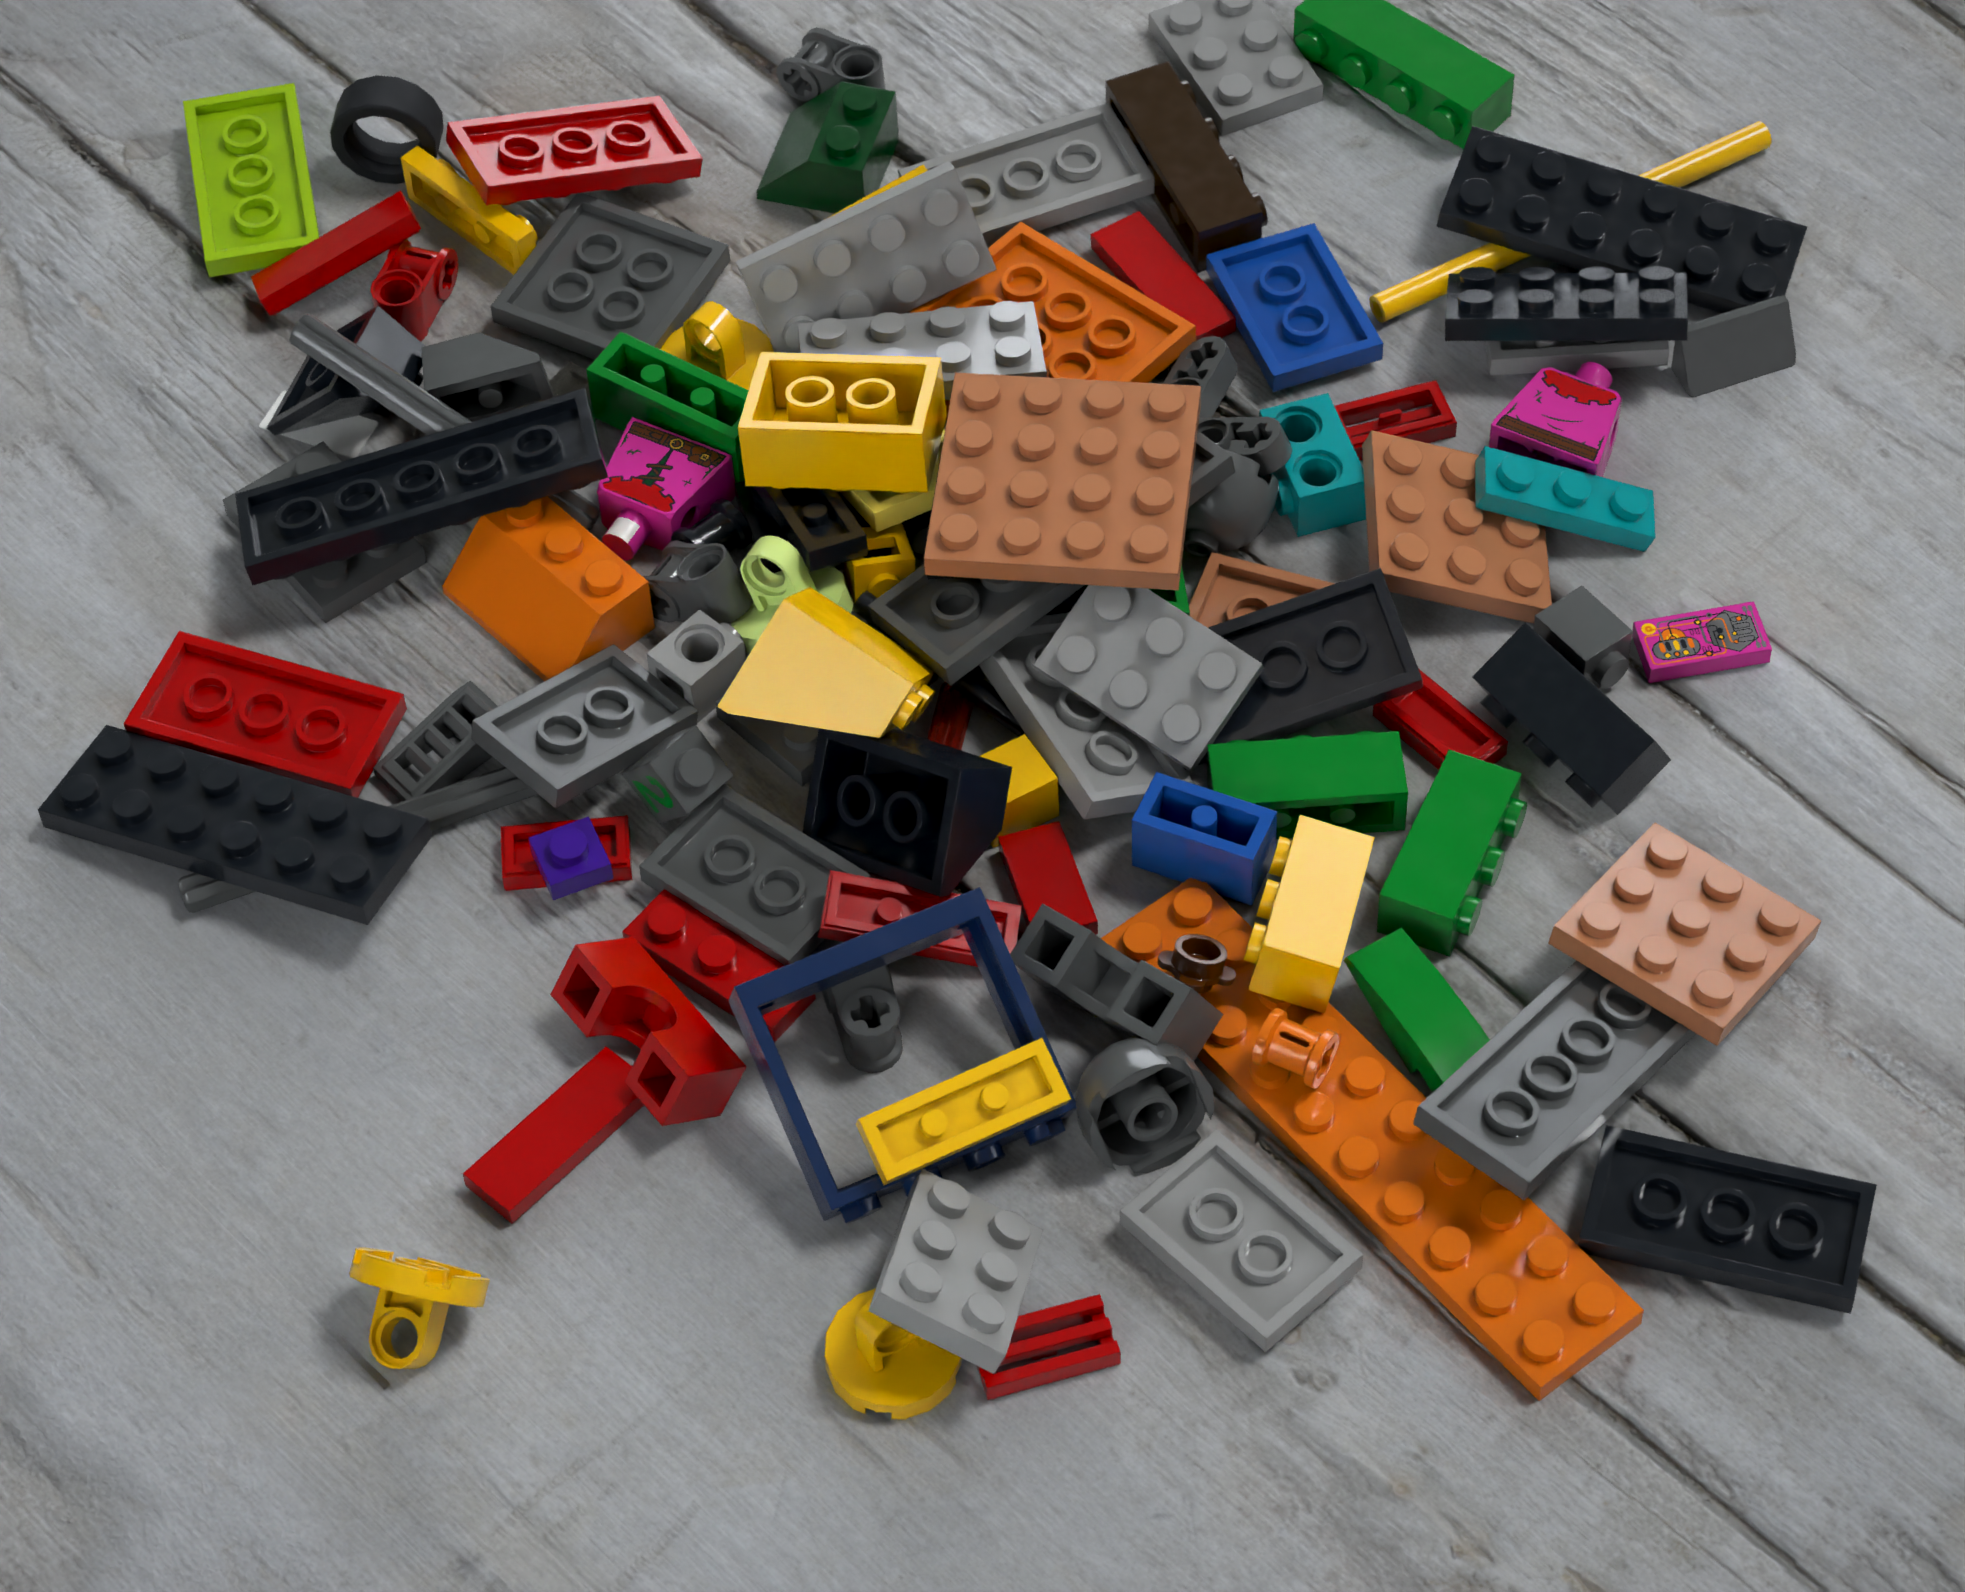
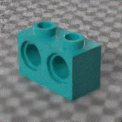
[1259,393,1366,537]

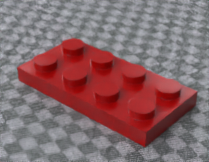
[446,96,703,206]
[123,631,407,798]

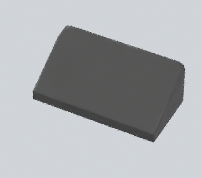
[1671,295,1796,397]

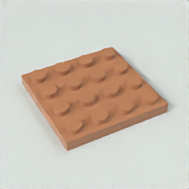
[924,372,1201,590]

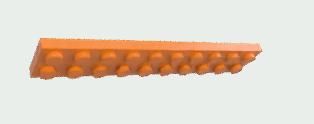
[1101,878,1644,1401]

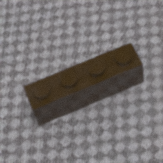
[1105,61,1268,273]

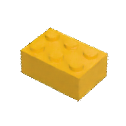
[738,352,947,493]

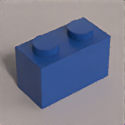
[1132,772,1277,906]

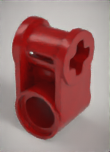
[370,239,458,342]

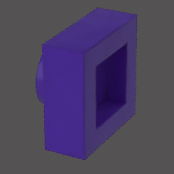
[528,816,613,900]

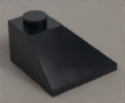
[266,306,425,436]

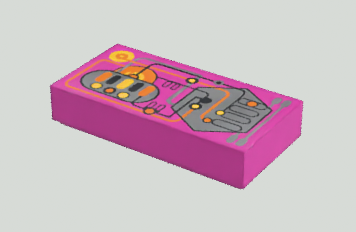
[1632,601,1772,683]

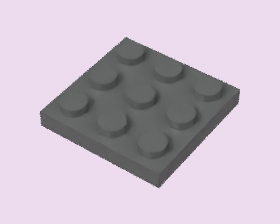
[490,193,730,360]

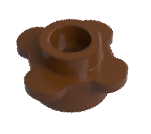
[1157,934,1236,993]

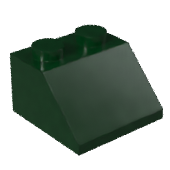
[756,81,899,214]

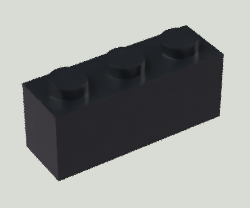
[1472,623,1671,815]

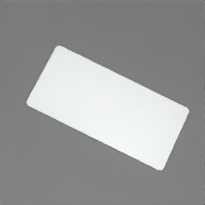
[259,391,379,458]

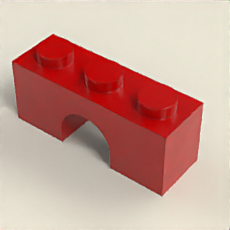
[550,937,747,1126]

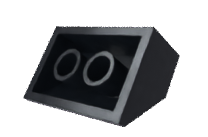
[802,728,1012,897]

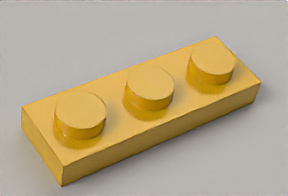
[400,145,538,275]
[855,1038,1071,1185]

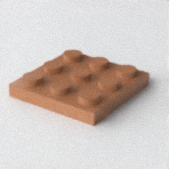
[1362,430,1552,624]
[1549,822,1821,1046]

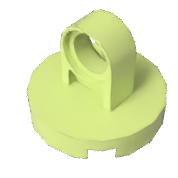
[731,536,854,654]

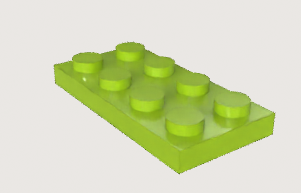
[183,83,320,278]

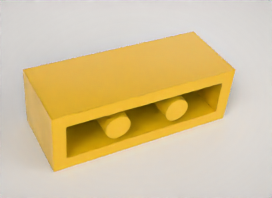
[1243,815,1375,1014]

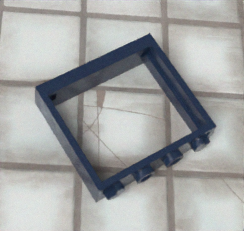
[728,887,1076,1224]

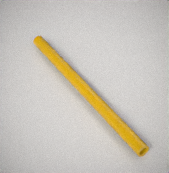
[1369,121,1772,323]

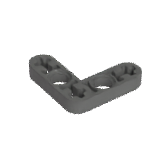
[1163,336,1292,477]

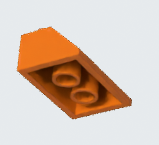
[442,496,655,681]

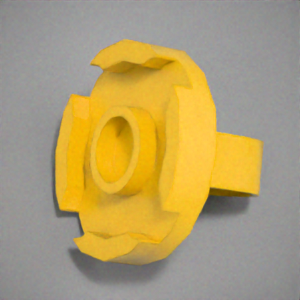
[660,301,774,390]
[349,1247,490,1369]
[825,1288,962,1419]

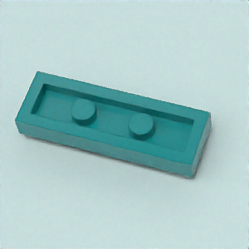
[1475,446,1656,552]

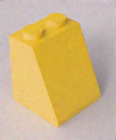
[717,587,935,738]

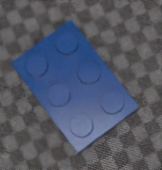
[1206,223,1383,392]

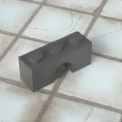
[1010,903,1223,1062]

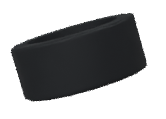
[330,75,444,184]

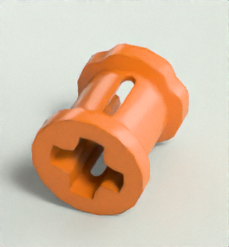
[1252,1007,1339,1089]

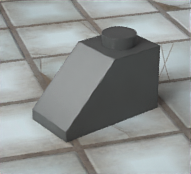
[421,332,555,422]

